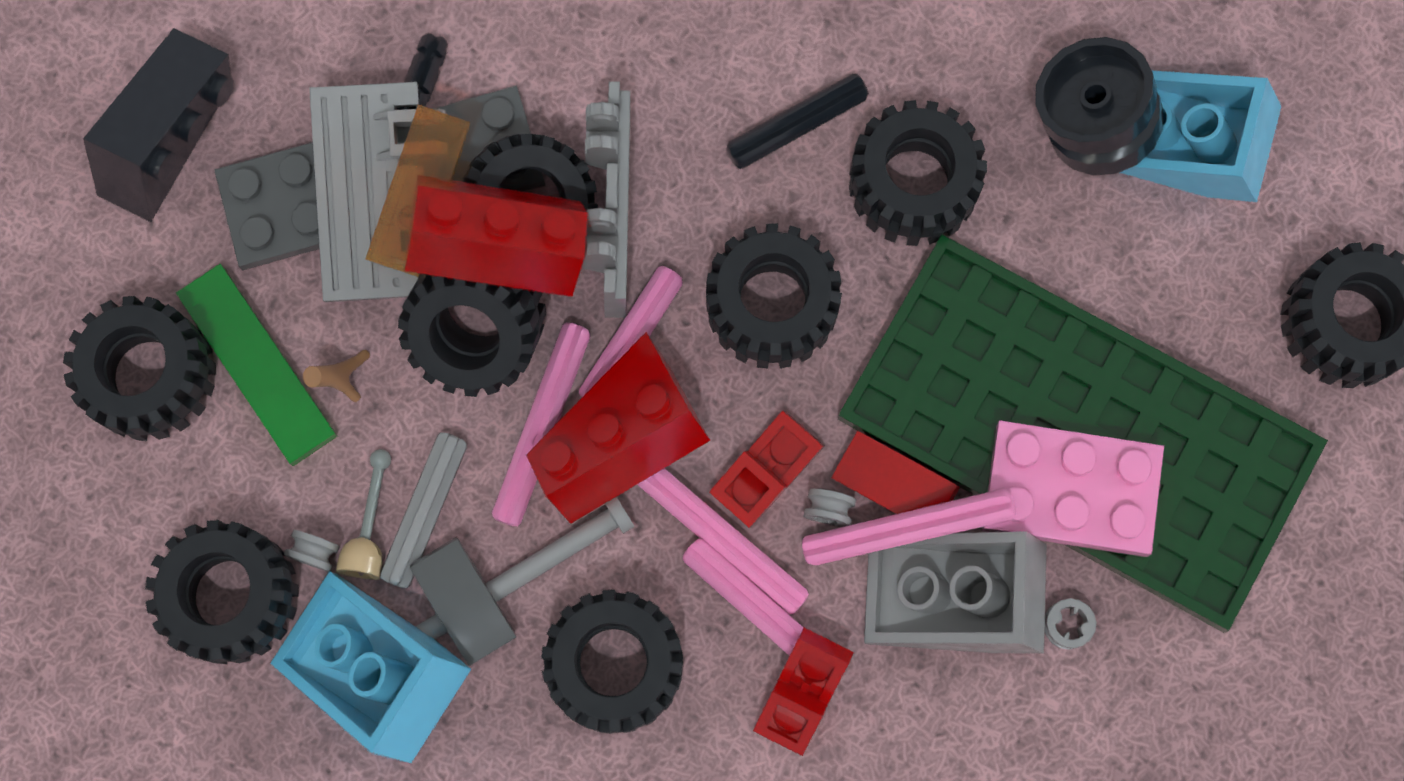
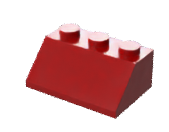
[404,175,588,297]

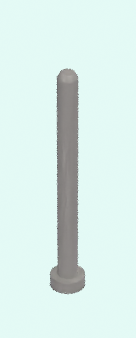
[416,497,635,640]

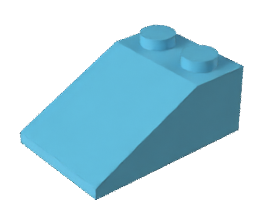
[1120,70,1281,202]
[270,571,471,763]

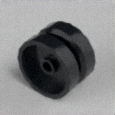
[1035,37,1163,176]

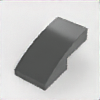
[410,536,516,666]

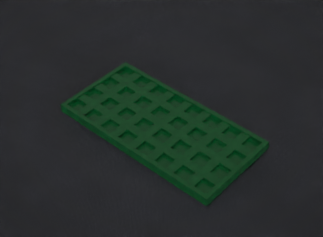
[837,235,1328,633]

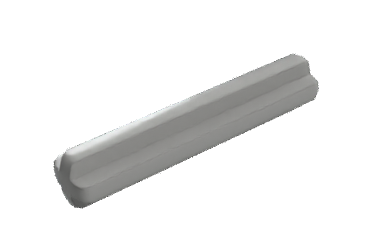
[380,432,467,588]

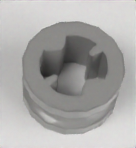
[803,488,856,527]
[284,530,340,572]
[1044,598,1096,650]

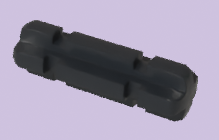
[396,33,448,110]

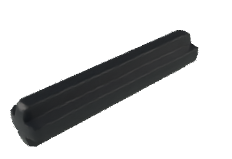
[726,74,869,169]

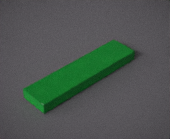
[176,264,338,466]

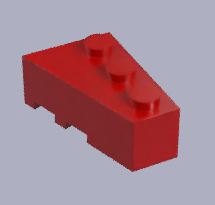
[526,332,711,524]

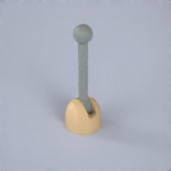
[336,449,391,580]

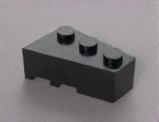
[83,28,234,222]

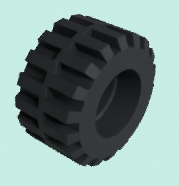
[849,100,987,246]
[462,134,598,210]
[706,223,842,369]
[1280,242,1404,388]
[398,274,546,397]
[63,296,216,441]
[145,520,299,664]
[541,590,684,734]

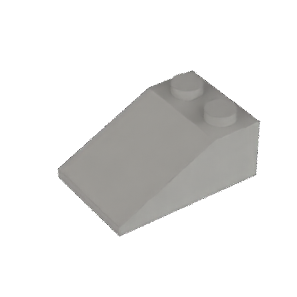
[864,531,1047,654]

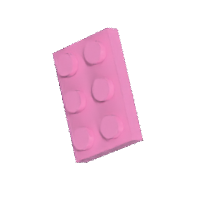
[982,421,1164,557]

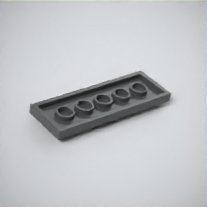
[214,85,546,271]

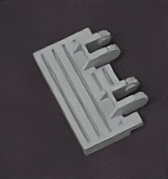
[583,81,630,318]
[309,82,448,302]

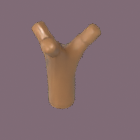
[303,350,370,402]

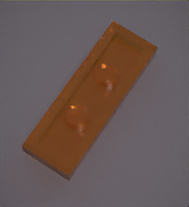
[365,104,471,278]

